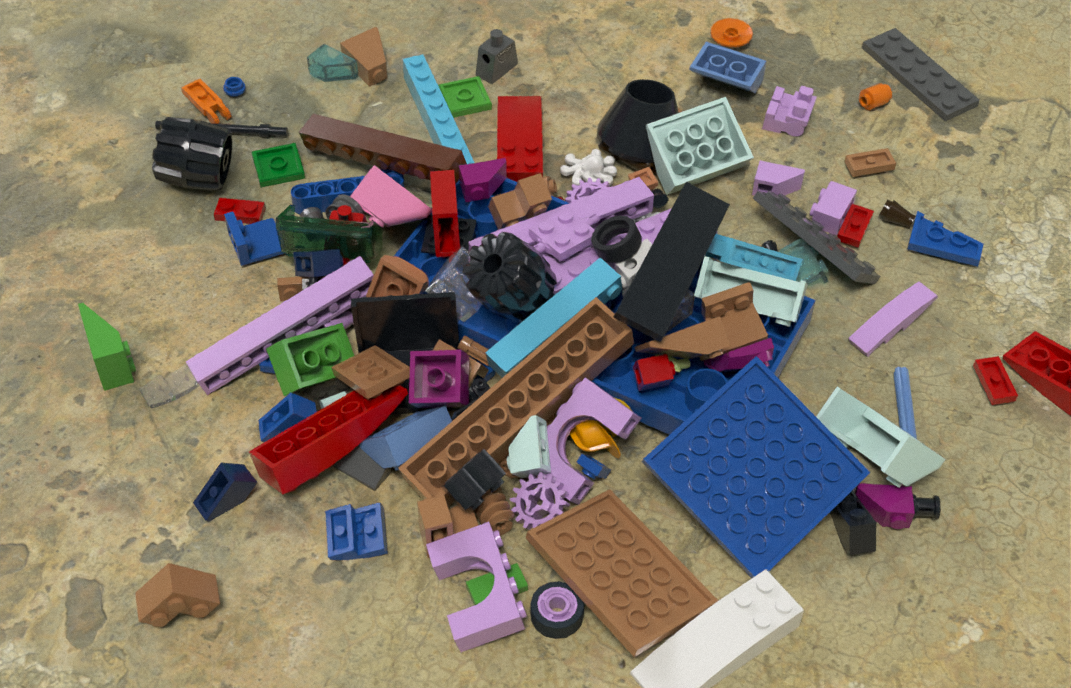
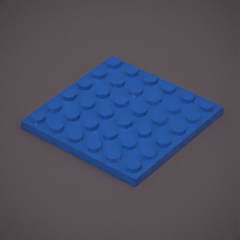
[641,356,870,578]

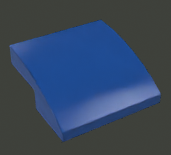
[325,502,388,560]

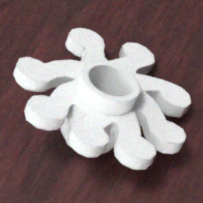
[560,149,617,186]

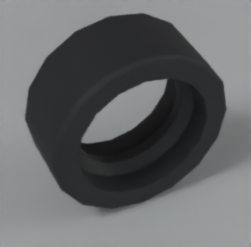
[591,215,642,263]

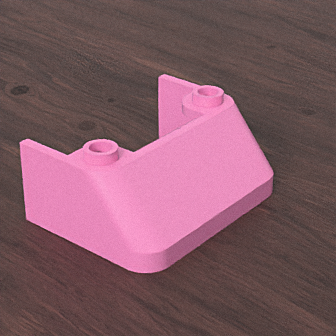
[350,165,432,228]

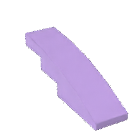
[848,281,938,357]

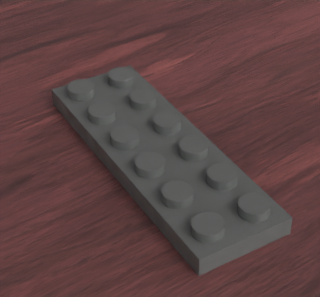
[862,28,980,121]
[753,191,881,284]

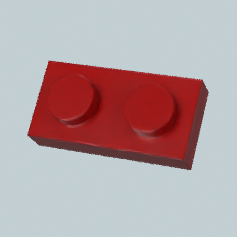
[214,198,266,224]
[837,204,874,248]
[973,356,1018,405]

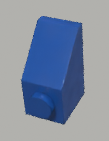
[258,393,317,442]

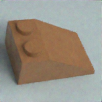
[634,316,731,361]

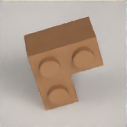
[488,173,552,230]
[417,495,478,559]
[135,563,220,627]

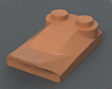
[366,255,429,297]

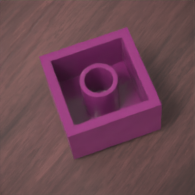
[409,350,469,408]

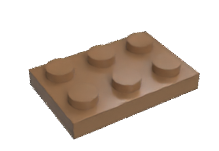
[331,345,410,399]

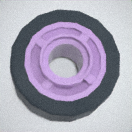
[530,581,584,639]

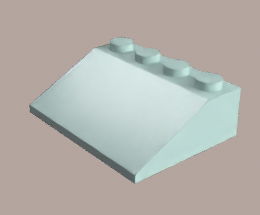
[646,97,754,195]

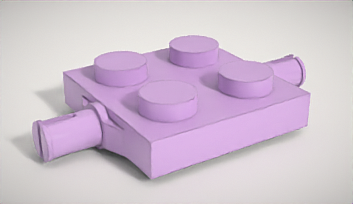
[529,208,600,261]

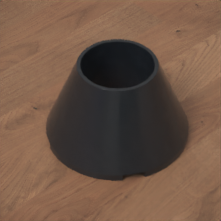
[597,79,679,163]

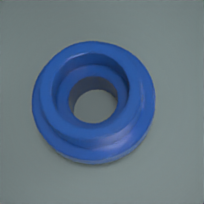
[223,77,246,97]

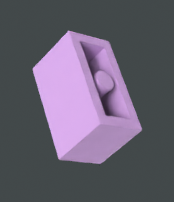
[810,181,857,236]

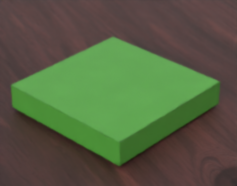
[438,76,492,118]

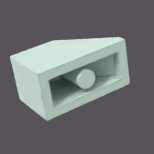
[507,415,551,478]

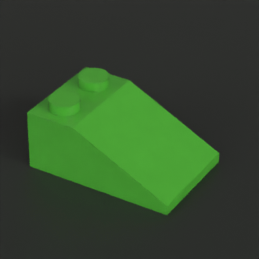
[78,303,136,391]
[266,323,355,396]

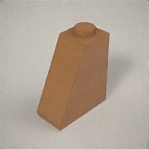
[340,27,387,87]

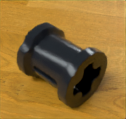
[913,494,940,520]

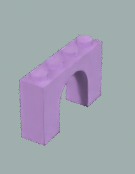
[537,378,641,505]
[426,522,527,652]

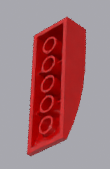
[497,96,543,182]
[1003,331,1071,416]
[249,385,408,495]

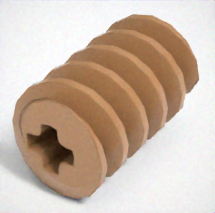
[474,486,514,536]

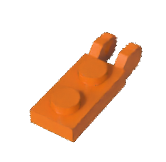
[181,78,231,124]

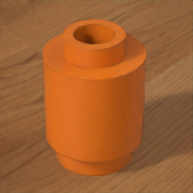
[859,83,892,110]

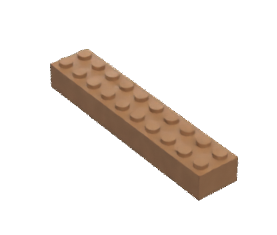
[398,297,634,507]

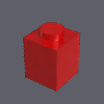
[633,354,675,391]

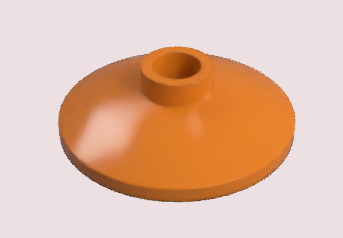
[711,18,753,47]

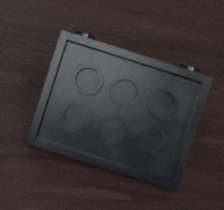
[351,292,462,415]

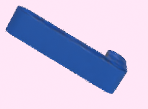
[291,167,405,215]

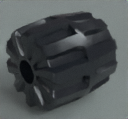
[152,117,233,191]
[463,232,557,323]

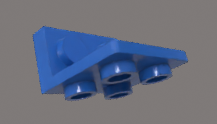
[224,212,286,266]

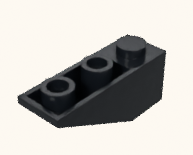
[830,490,876,555]

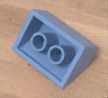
[689,42,766,93]
[359,405,452,470]

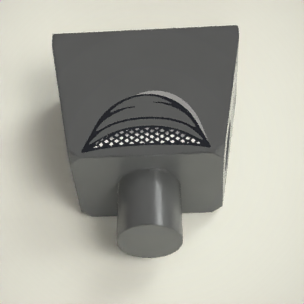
[476,29,518,85]

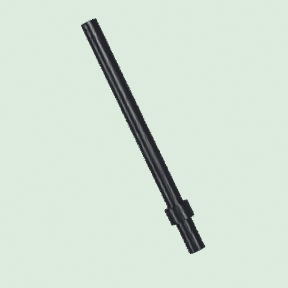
[155,120,288,138]

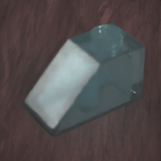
[307,44,358,82]

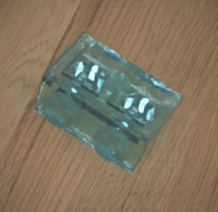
[778,238,829,285]

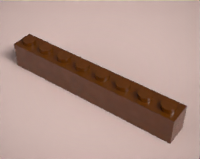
[299,114,467,185]

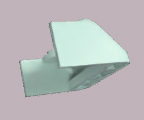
[694,256,807,326]
[816,387,946,488]

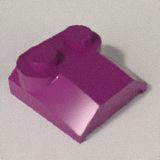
[703,338,774,373]

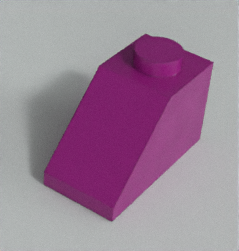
[459,158,506,202]
[855,483,915,529]

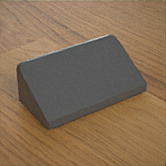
[333,445,391,491]

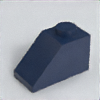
[293,249,343,277]
[193,463,257,521]

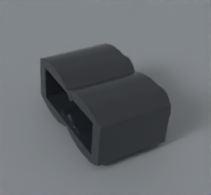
[441,449,506,511]

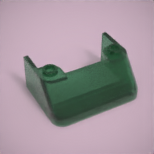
[276,204,383,263]

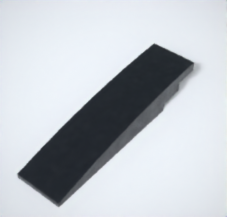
[613,182,730,342]

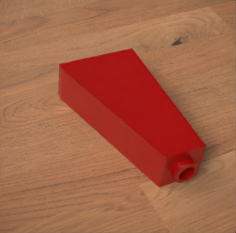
[430,170,461,257]

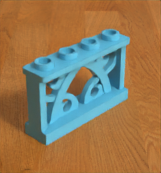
[705,234,803,281]

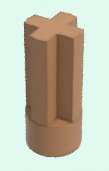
[458,335,489,366]

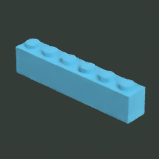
[485,258,622,378]

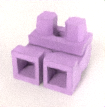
[762,86,817,136]

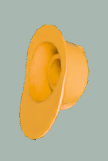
[569,420,621,458]

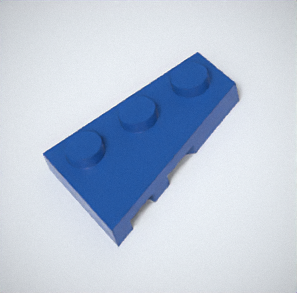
[907,211,983,267]

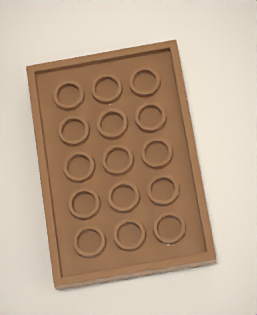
[526,489,719,657]

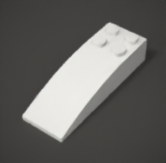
[630,570,804,688]

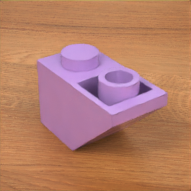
[752,161,805,196]

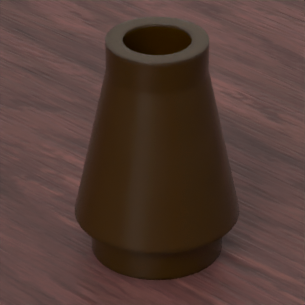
[879,199,916,228]

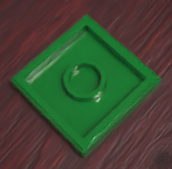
[251,143,305,188]

